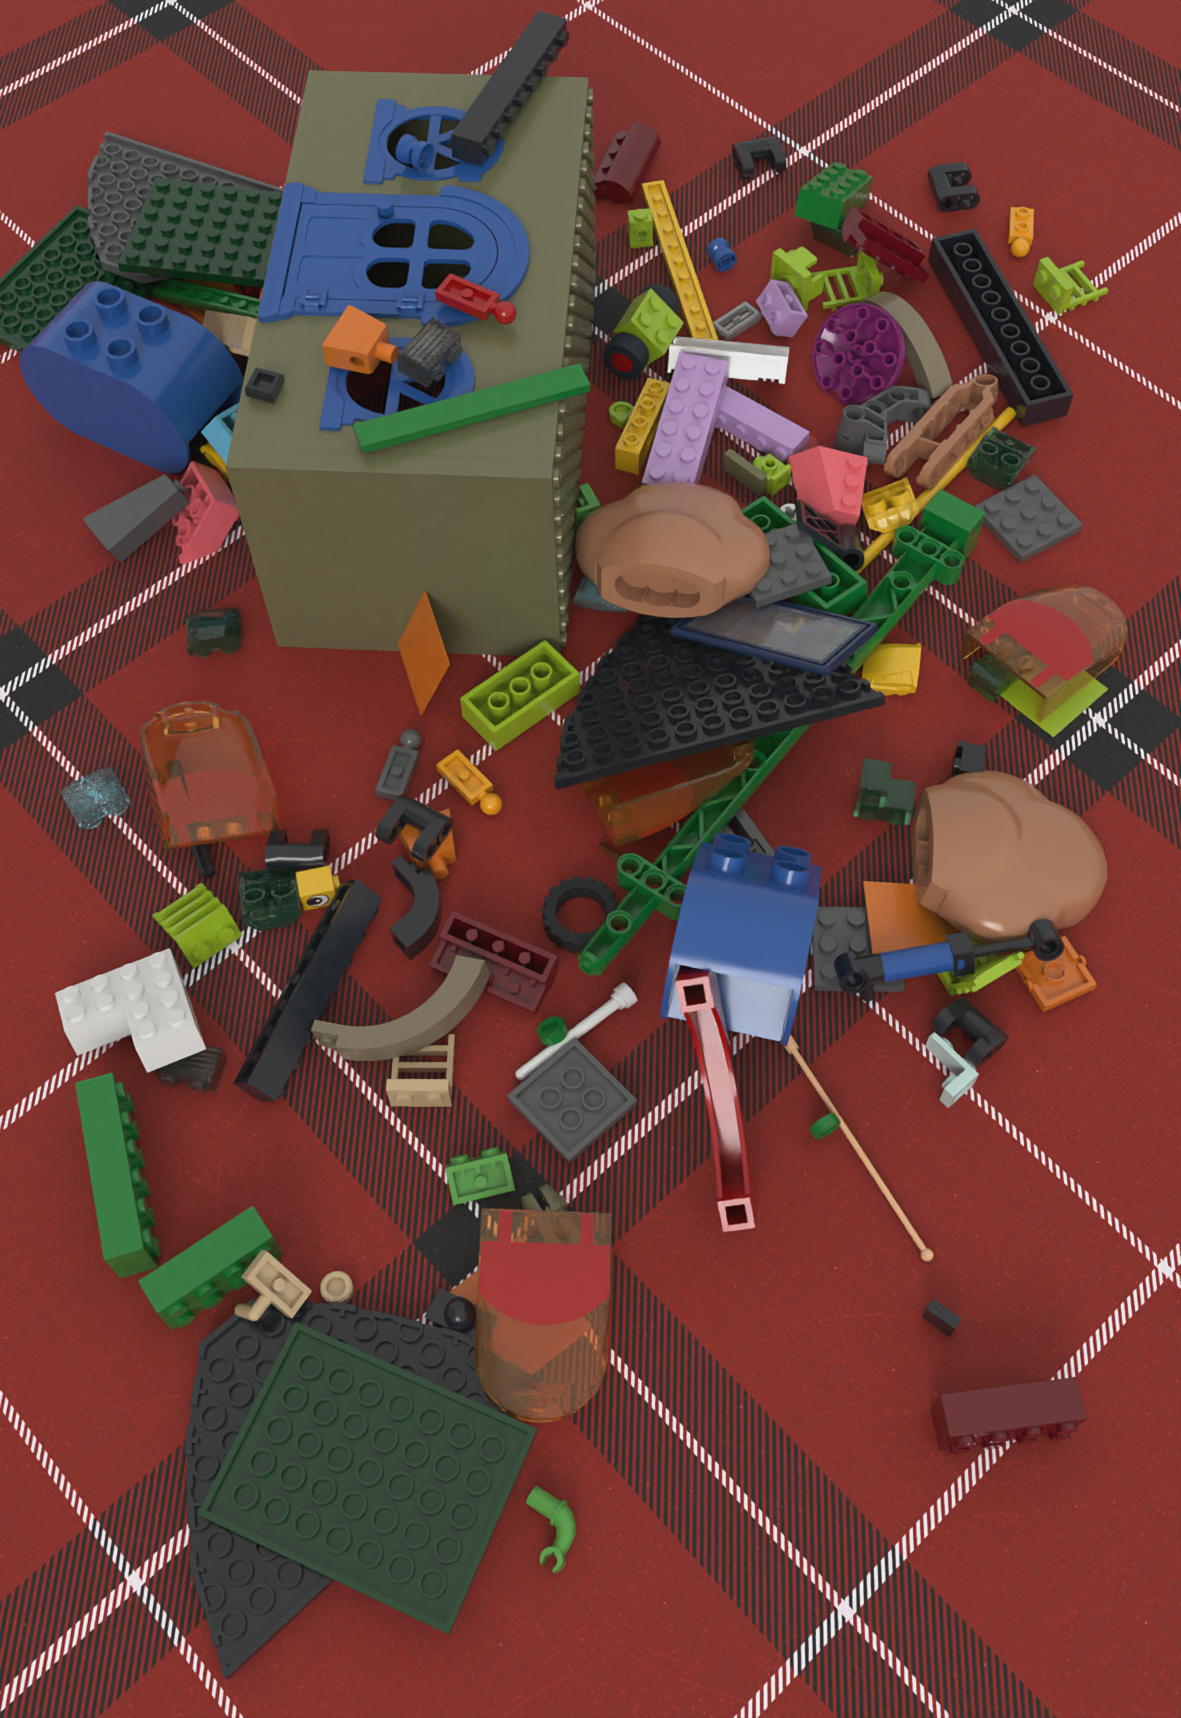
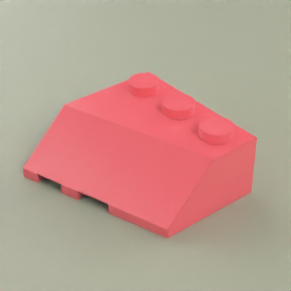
[787,446,868,527]
[172,461,240,564]

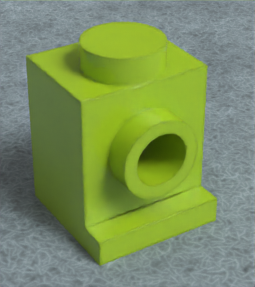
[627,208,653,248]
[752,453,792,496]

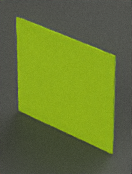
[979,644,1108,738]

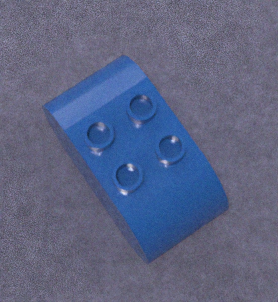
[19,281,244,474]
[660,833,822,1046]

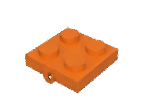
[1015,936,1097,1012]

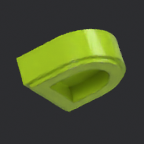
[609,401,634,429]

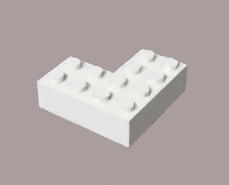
[55,948,206,1073]

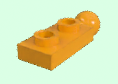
[1008,207,1034,258]
[436,749,502,815]

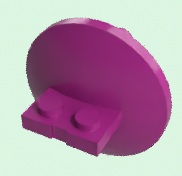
[812,303,905,405]

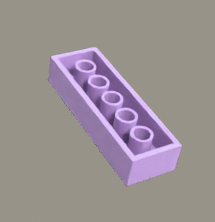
[642,352,729,486]

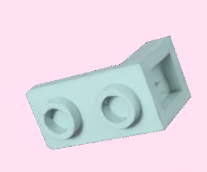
[926,1032,979,1108]

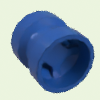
[396,134,434,171]
[707,238,737,272]

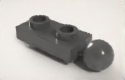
[375,729,421,800]

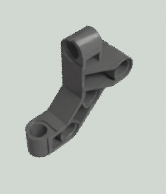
[832,386,931,465]

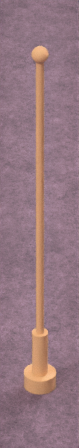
[784,1034,934,1261]

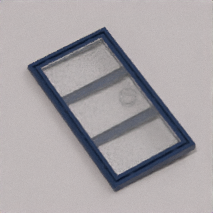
[671,594,877,676]

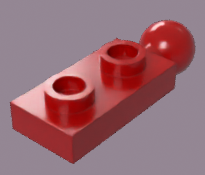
[435,273,517,325]

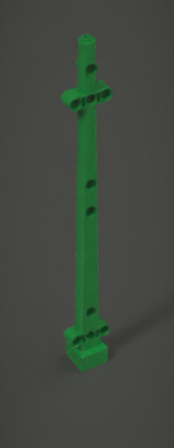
[577,489,986,976]

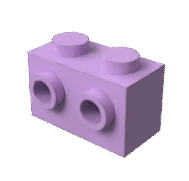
[756,279,808,338]

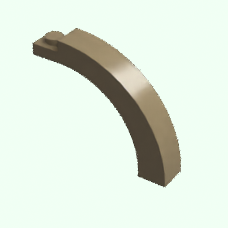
[861,291,953,398]
[311,955,491,1061]

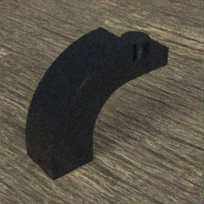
[389,855,442,960]

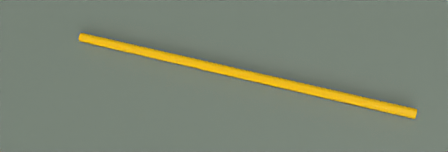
[784,407,1016,636]

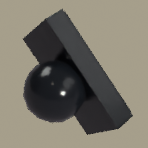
[425,1288,498,1346]

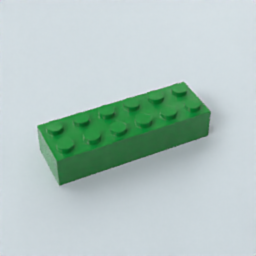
[741,496,867,630]
[75,1073,161,1278]

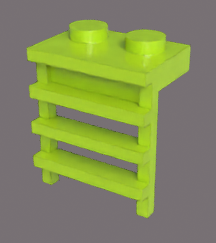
[812,251,883,311]
[1033,257,1108,315]
[152,883,243,969]
[938,938,1025,996]

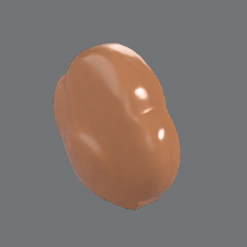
[574,482,771,618]
[912,770,1108,944]

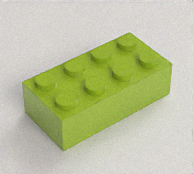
[460,640,580,751]

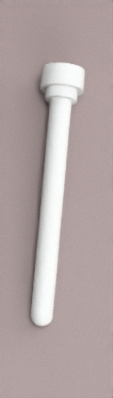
[515,982,637,1080]

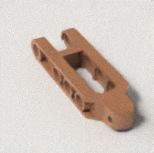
[884,374,998,489]

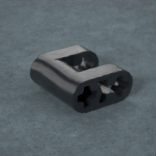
[732,136,787,179]
[927,162,980,212]
[375,794,453,863]
[265,829,330,869]
[930,996,1009,1067]

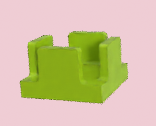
[770,247,825,312]

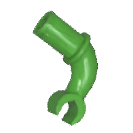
[526,1486,576,1574]

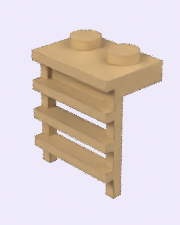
[386,1034,455,1107]

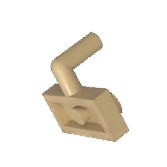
[235,1250,312,1321]

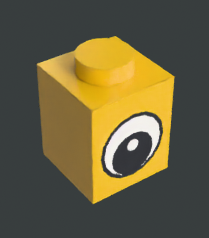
[296,865,340,911]

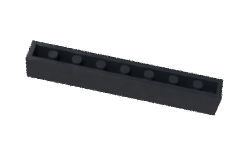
[451,11,569,166]
[233,879,382,1102]

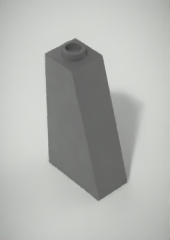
[83,474,190,562]

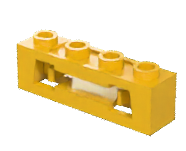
[615,378,671,475]

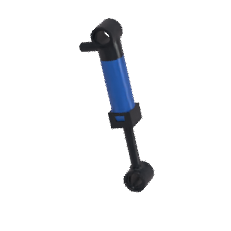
[834,919,1064,1002]

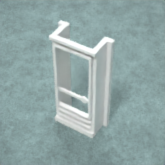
[668,336,789,384]

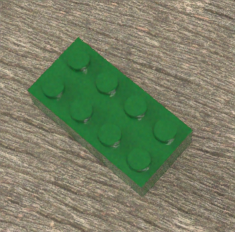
[794,162,874,230]
[138,1206,284,1330]

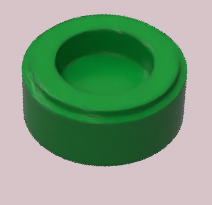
[537,1016,569,1046]
[809,1113,841,1140]

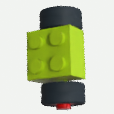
[603,284,684,380]

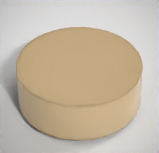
[320,1271,354,1304]

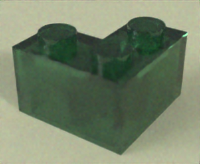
[853,758,917,825]

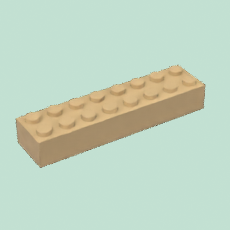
[203,310,257,357]

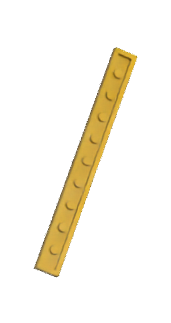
[642,180,718,340]

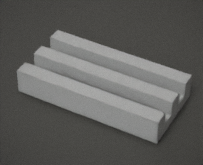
[713,301,762,341]

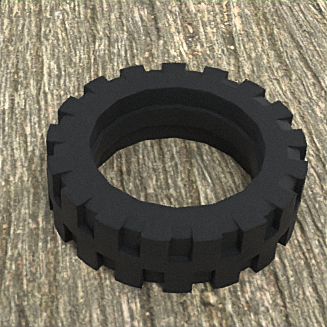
[542,876,619,954]

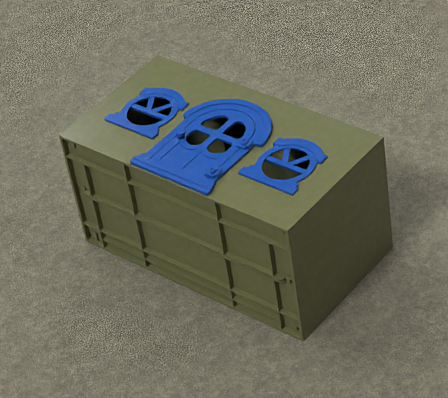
[226,70,597,656]

